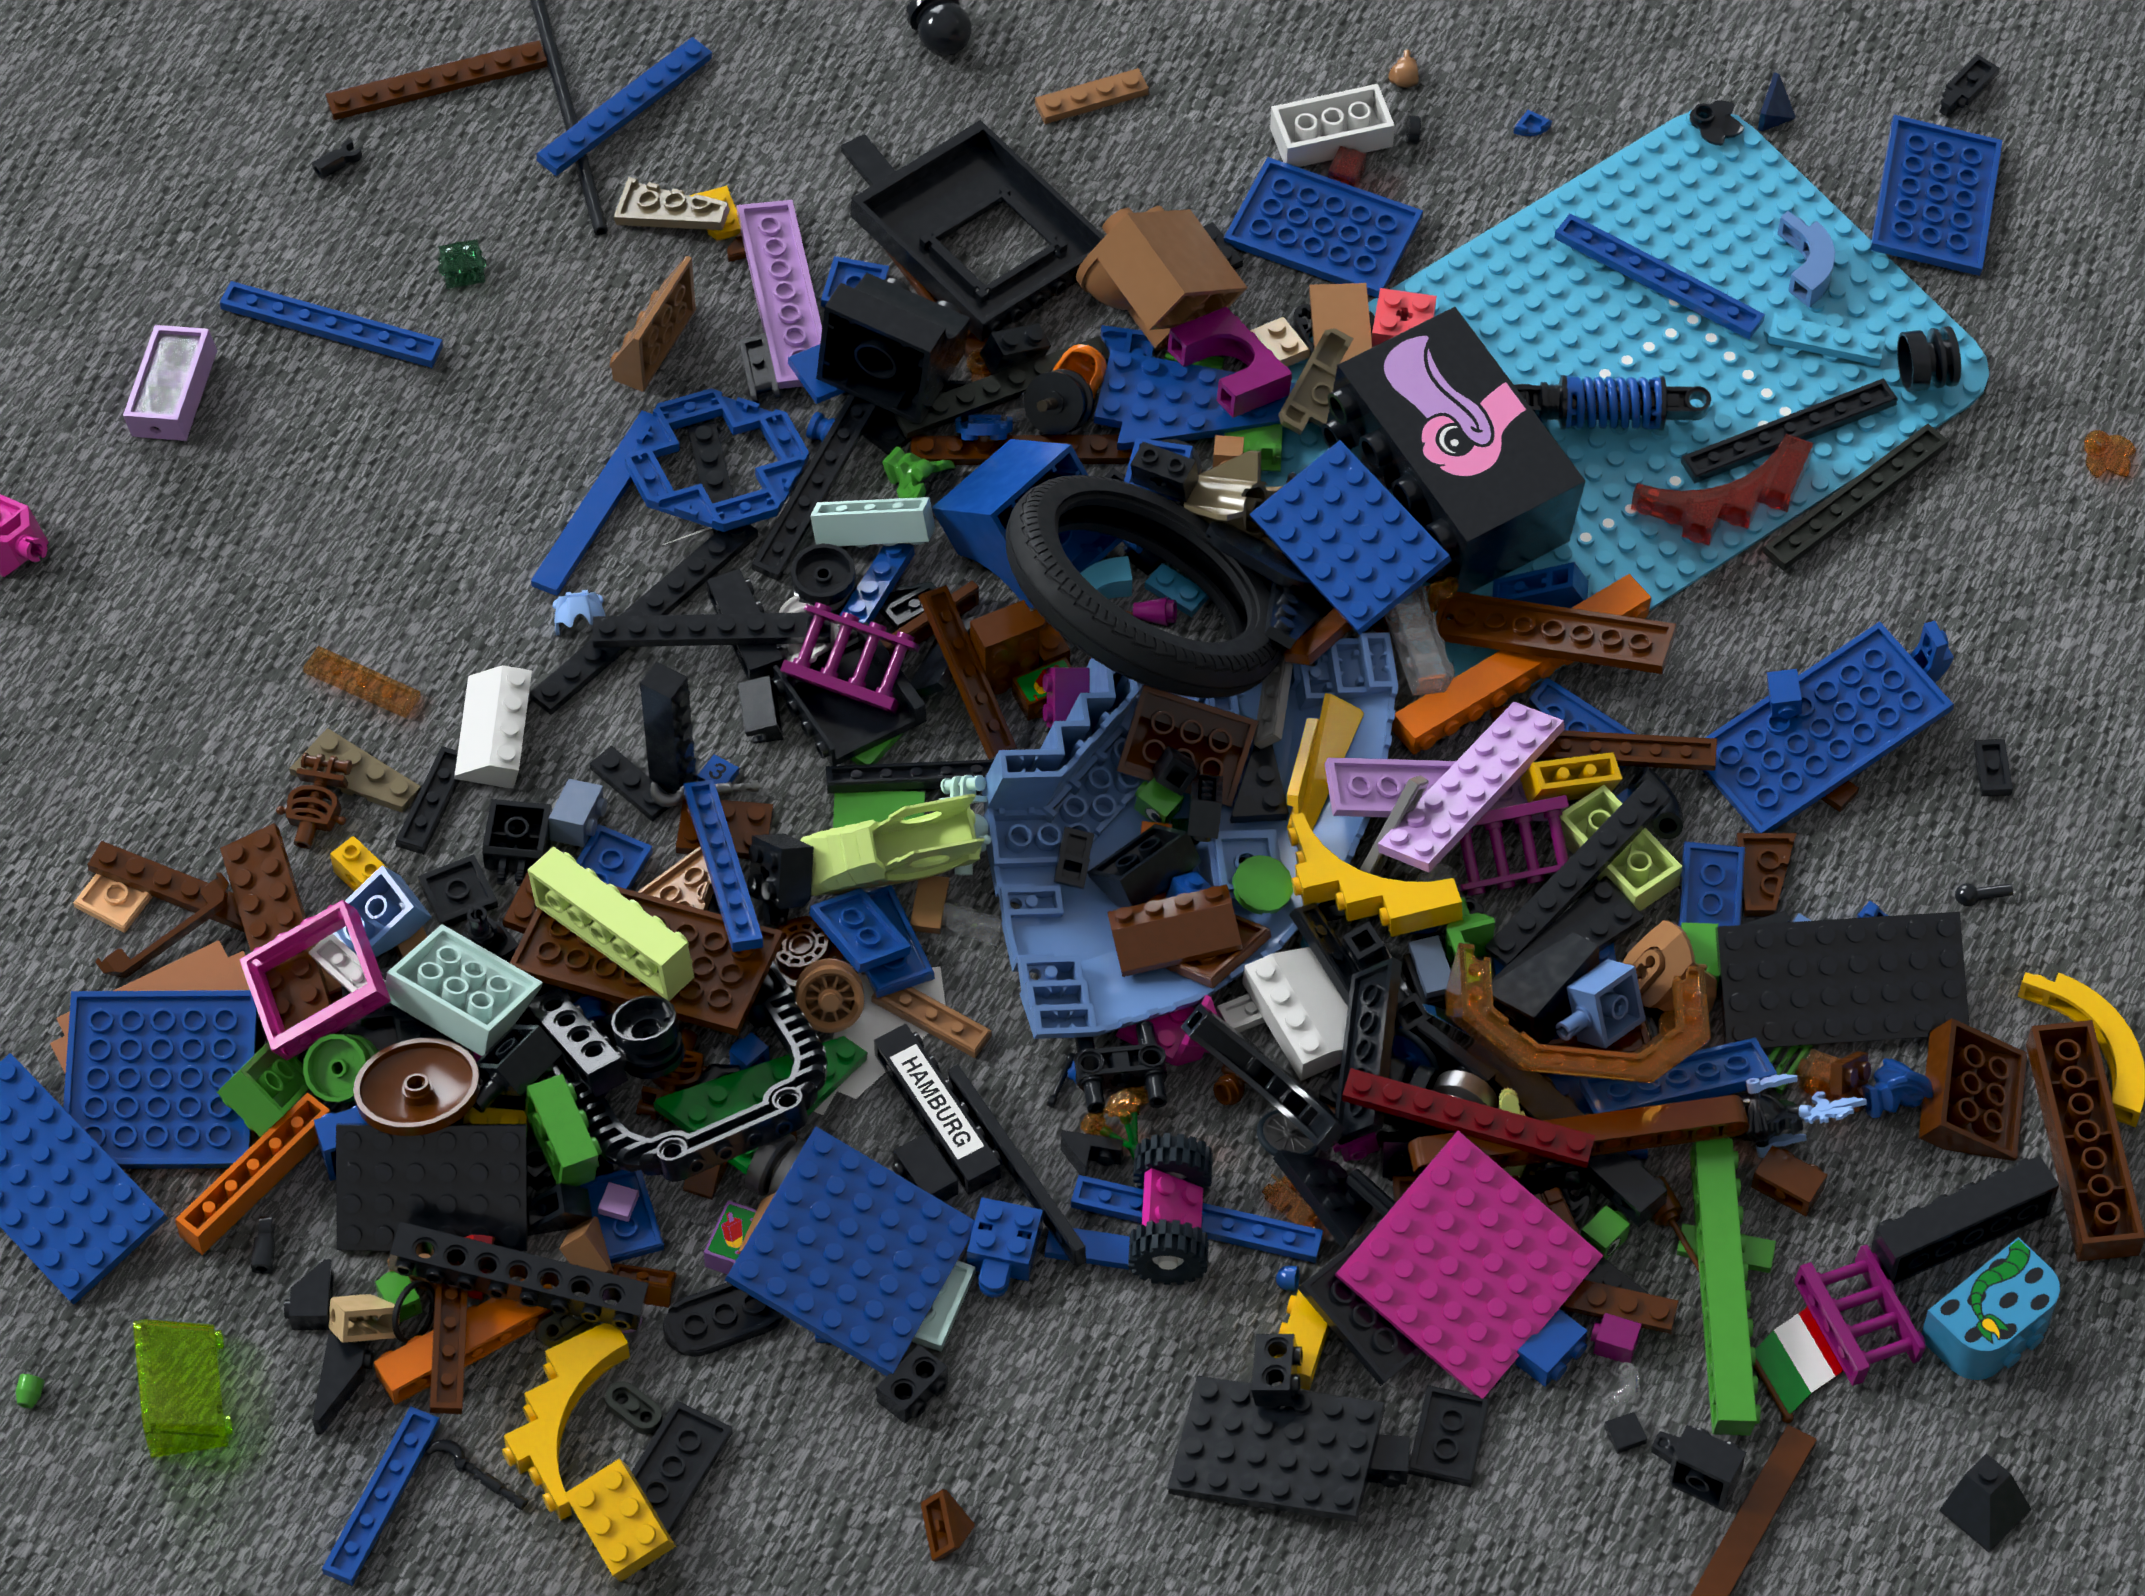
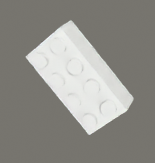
[1270,84,1395,167]

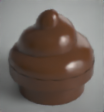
[1213,1074,1245,1105]

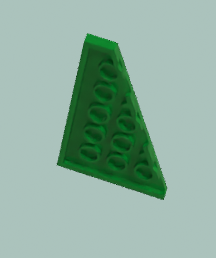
[654,1036,868,1175]

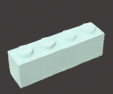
[810,497,935,548]

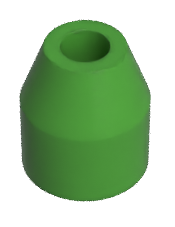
[16,1374,45,1409]

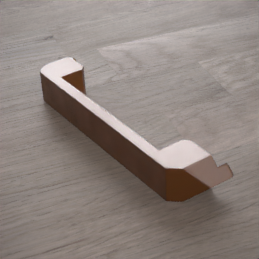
[95,872,229,978]

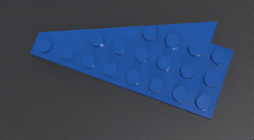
[1094,349,1312,450]

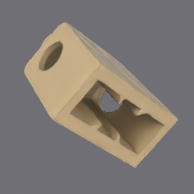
[329,1294,400,1343]

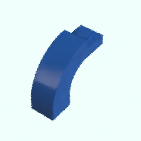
[1910,621,1954,683]

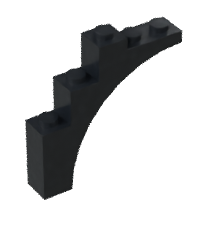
[1181,1003,1345,1153]

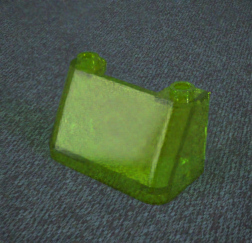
[133,1319,233,1458]

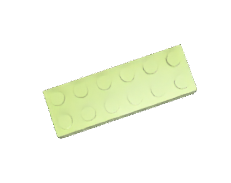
[528,846,694,1001]

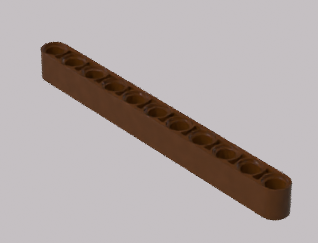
[1408,1095,1750,1178]

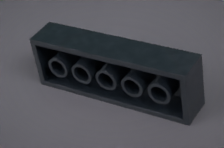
[1870,1155,2059,1285]

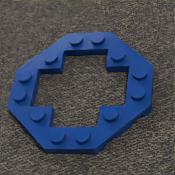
[625,388,809,532]

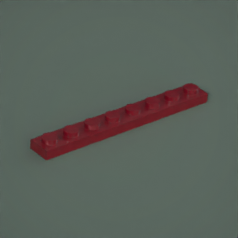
[1342,1068,1595,1168]

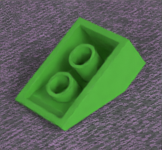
[216,1042,309,1137]

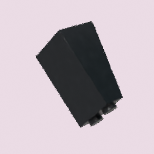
[1483,932,1600,1056]

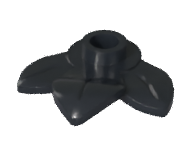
[1689,100,1744,146]

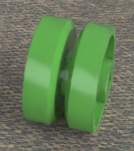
[303,1034,379,1102]

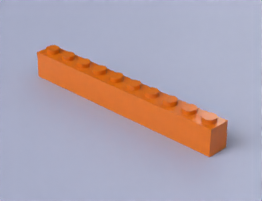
[1392,574,1651,755]

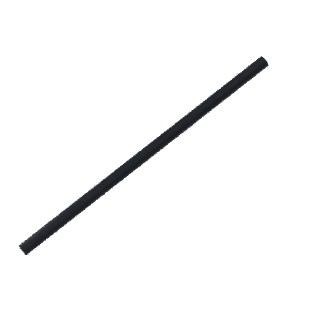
[530,0,608,236]

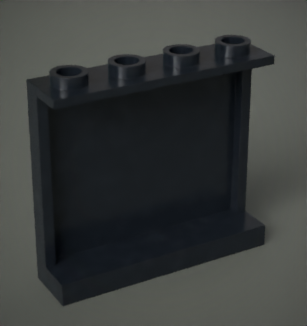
[772,621,927,766]

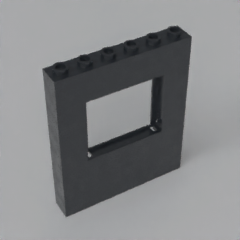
[850,120,1105,342]

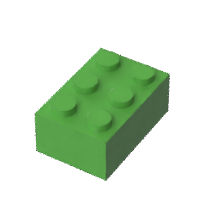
[524,1074,601,1186]

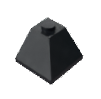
[1939,1453,2031,1553]

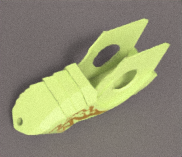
[800,794,984,896]

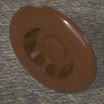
[773,916,844,987]

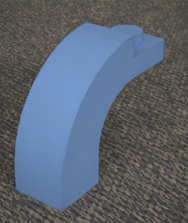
[1777,211,1835,307]

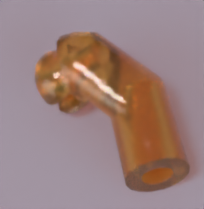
[1423,576,1459,612]

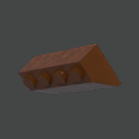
[1107,884,1243,977]

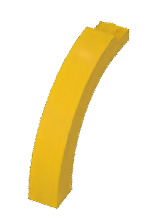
[2018,972,2145,1127]

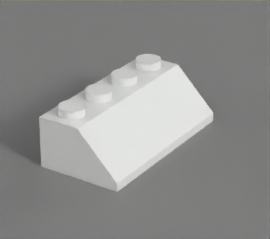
[454,665,532,789]

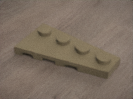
[614,177,730,230]
[289,728,421,813]

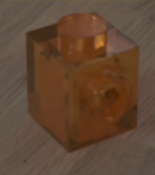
[1796,1049,1839,1101]

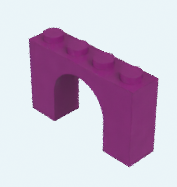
[1167,307,1292,418]

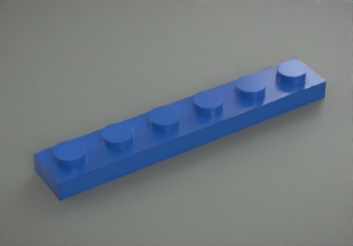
[322,1406,440,1586]

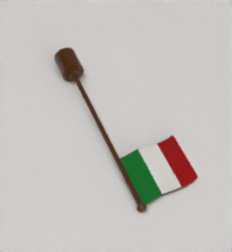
[1652,1176,1843,1424]

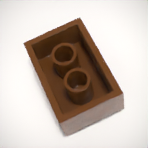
[970,600,1039,695]

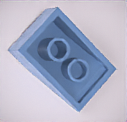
[333,865,432,957]

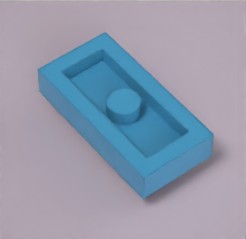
[1144,563,1209,617]

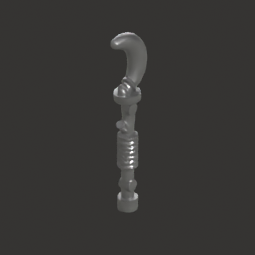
[650,780,759,807]

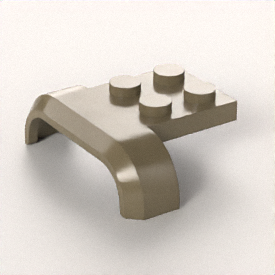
[1278,328,1354,435]

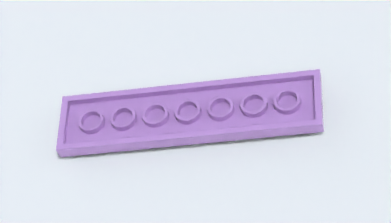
[737,200,822,389]
[1378,702,1565,873]
[1324,758,1564,821]

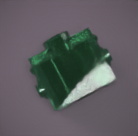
[438,239,487,289]

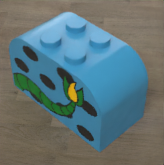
[1921,1237,2060,1380]

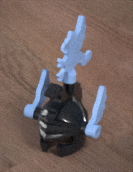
[1729,1074,1867,1158]

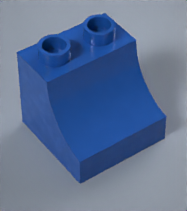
[932,439,1123,608]

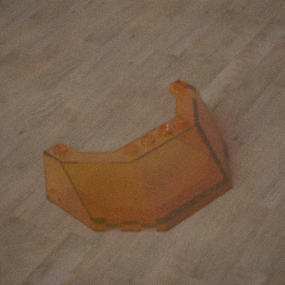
[1445,943,1711,1083]

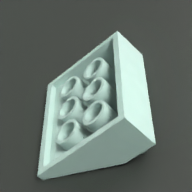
[385,924,543,1056]

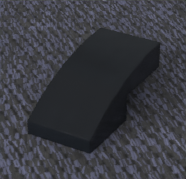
[1053,827,1094,889]

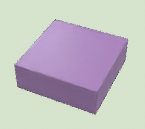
[598,1182,639,1222]

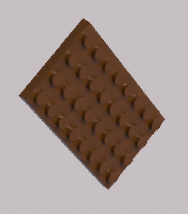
[510,883,784,1036]

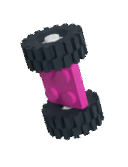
[1128,1133,1213,1285]

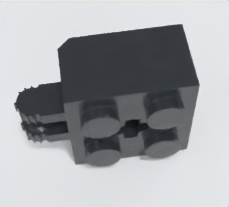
[482,799,552,886]

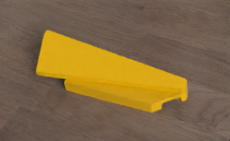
[1287,693,1364,831]

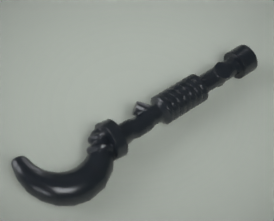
[426,1439,528,1511]

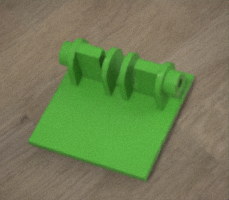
[1224,424,1283,472]

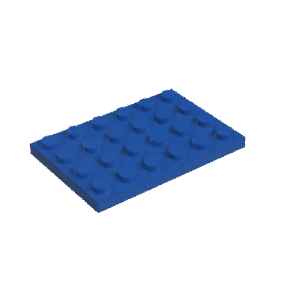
[1870,115,2003,276]
[1224,157,1423,298]
[1249,440,1451,635]

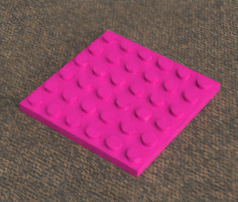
[1335,1131,1604,1399]

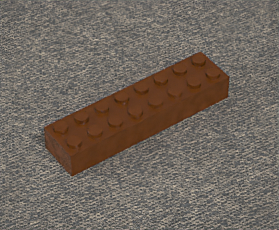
[2026,1020,2145,1262]

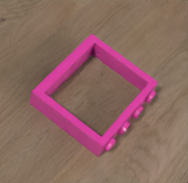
[239,900,391,1060]

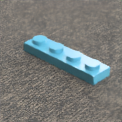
[1767,314,1886,366]

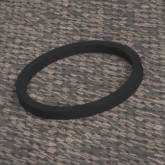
[392,1280,435,1343]

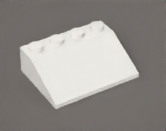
[1242,947,1348,1081]

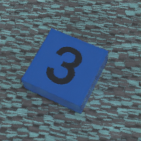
[697,754,739,784]

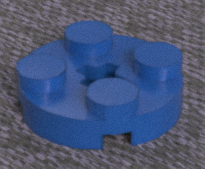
[955,414,1013,440]

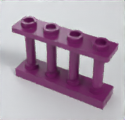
[780,602,920,714]
[1459,795,1569,896]
[1794,1244,1925,1386]

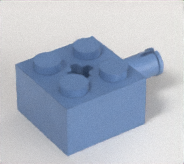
[1556,959,1646,1049]

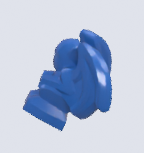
[1862,1058,1933,1118]

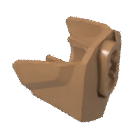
[1623,920,1717,1013]

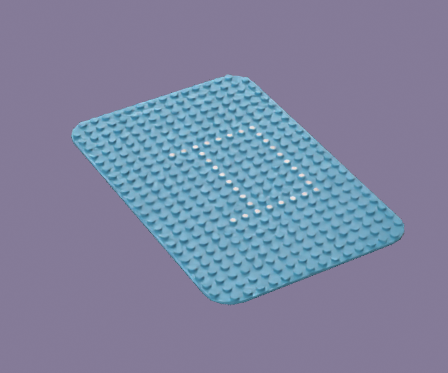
[1261,110,1989,695]

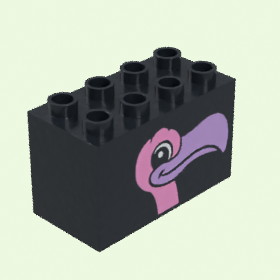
[1321,307,1586,593]

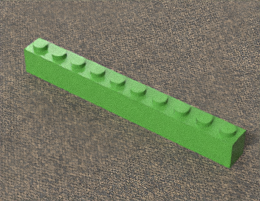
[1689,1138,1761,1436]

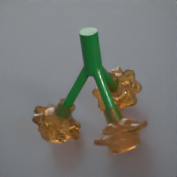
[1080,1086,1149,1160]

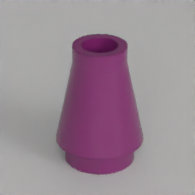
[1133,597,1177,626]

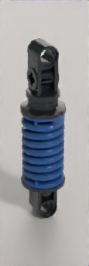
[1514,375,1711,431]

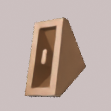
[559,1216,613,1273]

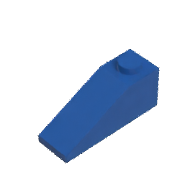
[1492,562,1589,608]

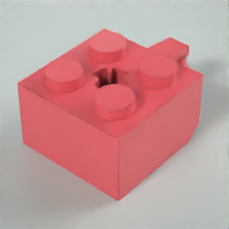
[1372,288,1437,347]

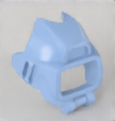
[553,590,605,636]

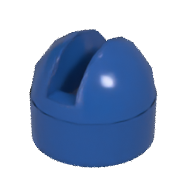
[1276,1266,1300,1292]

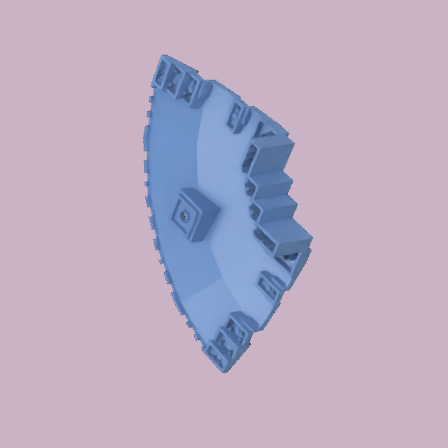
[982,632,1398,1039]

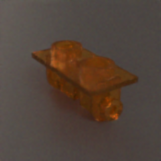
[1262,1174,1317,1228]

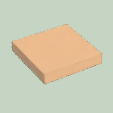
[74,874,153,933]

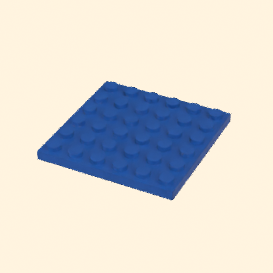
[63,990,258,1169]
[725,1126,975,1376]

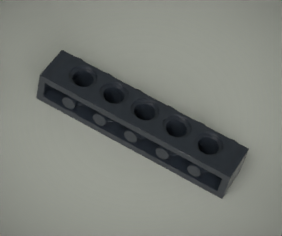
[522,983,628,1098]

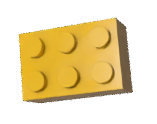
[564,1458,676,1582]

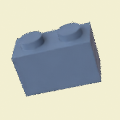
[549,779,607,847]

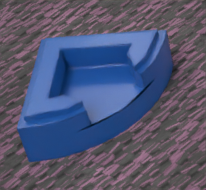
[1514,109,1552,136]

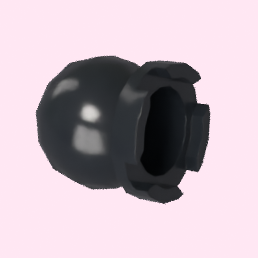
[906,0,972,56]

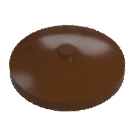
[353,1038,481,1136]

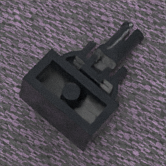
[462,906,519,963]

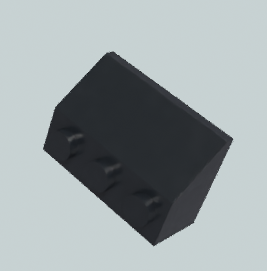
[1087,824,1202,908]

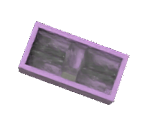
[123,325,217,441]

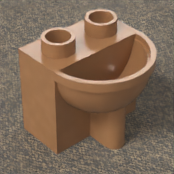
[1076,206,1247,351]

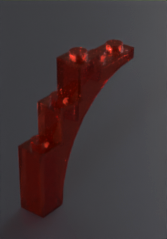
[1631,434,1813,546]

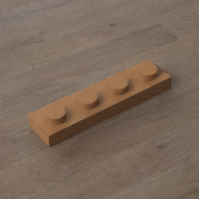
[1035,68,1149,124]

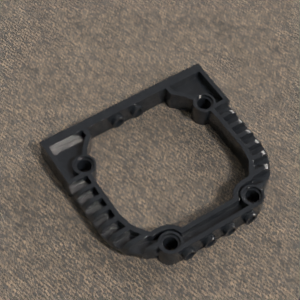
[549,962,828,1182]

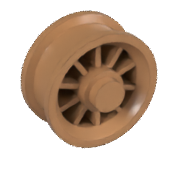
[795,958,864,1033]

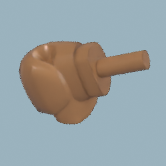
[1389,50,1419,87]

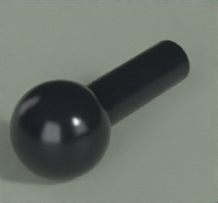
[1955,883,2014,906]

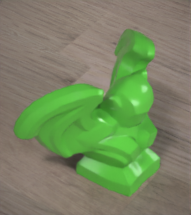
[882,447,956,498]

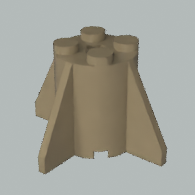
[1184,450,1273,540]

